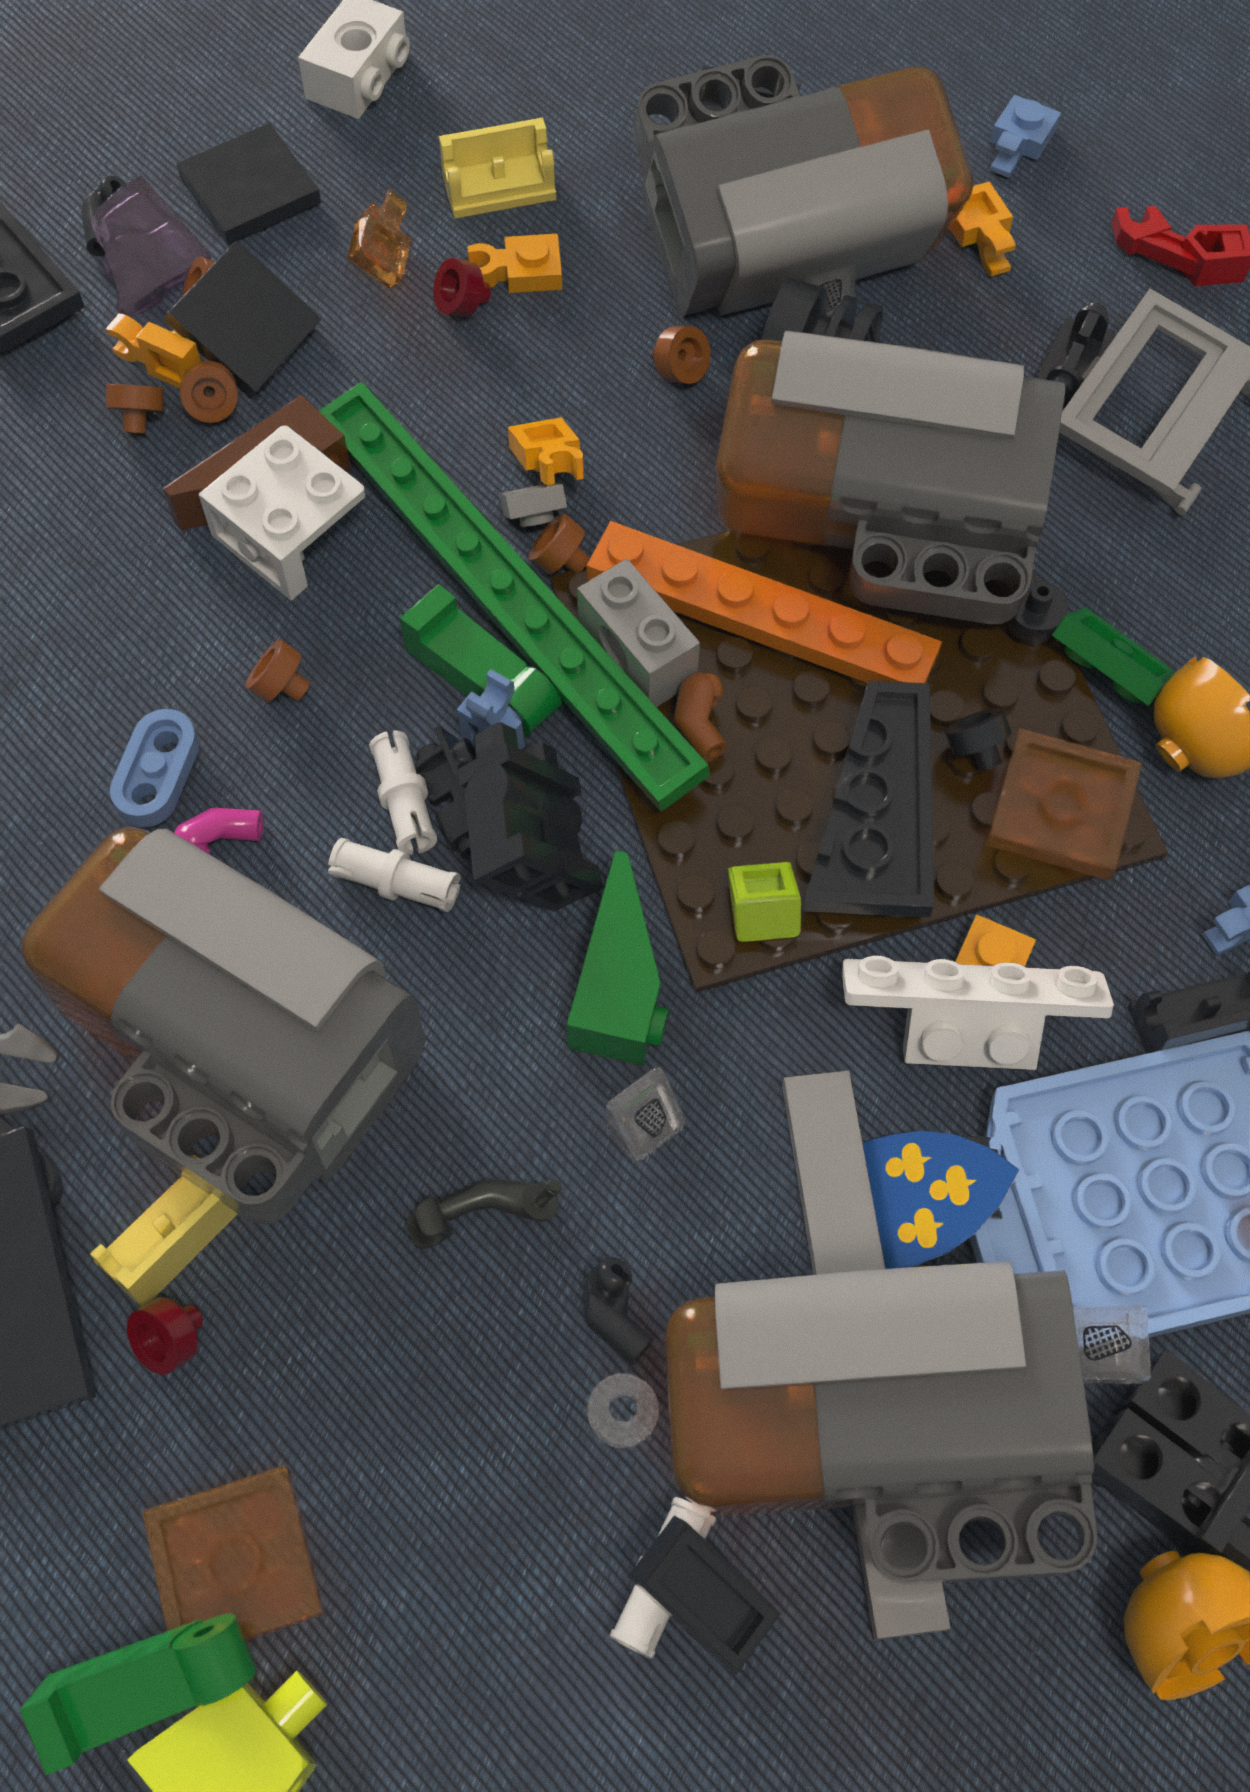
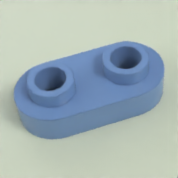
[110,709,199,827]

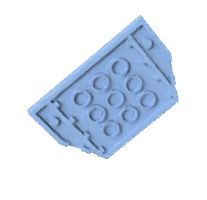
[969,1031,1250,1355]

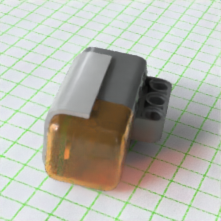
[632,55,973,317]
[716,331,1065,624]
[22,826,425,1224]
[665,1261,1097,1585]

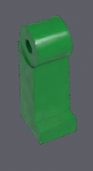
[400,584,562,737]
[19,1613,257,1776]

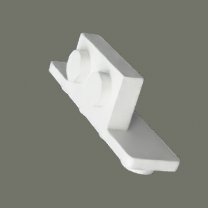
[842,956,1114,1070]

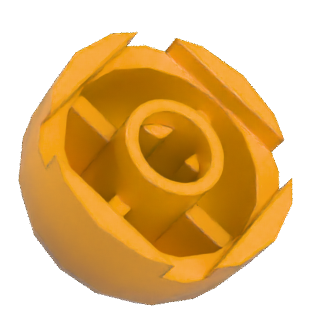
[1154,656,1250,779]
[1123,1551,1250,1701]

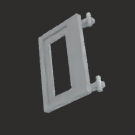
[1059,288,1250,515]

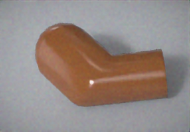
[673,672,728,763]

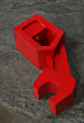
[1112,206,1250,287]

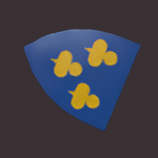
[862,1131,1020,1269]

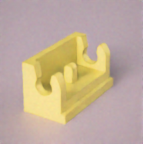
[439,118,556,219]
[90,1154,238,1307]

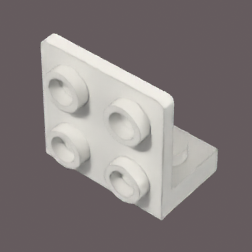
[199,425,365,601]

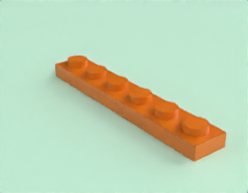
[586,521,942,683]

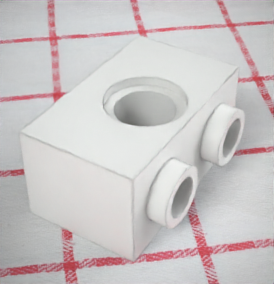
[298,0,410,119]

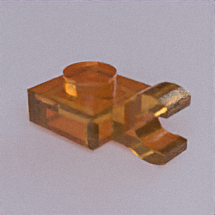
[347,189,412,289]

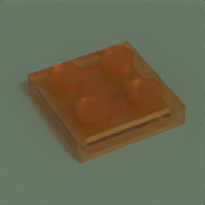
[986,728,1142,881]
[142,1465,325,1641]

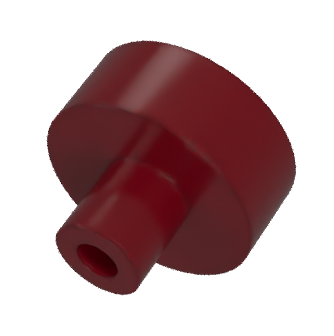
[433,257,491,318]
[126,1297,203,1375]

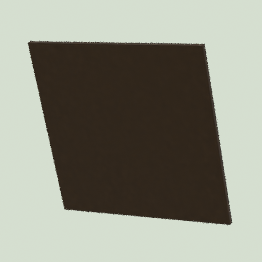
[550,505,1168,993]

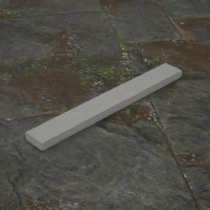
[782,1070,951,1640]

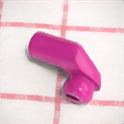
[174,808,264,854]

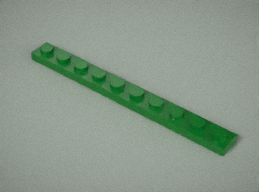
[319,382,710,812]

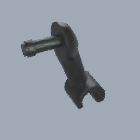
[406,1179,562,1250]

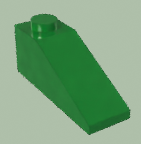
[567,850,669,1066]

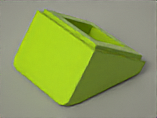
[728,862,801,942]

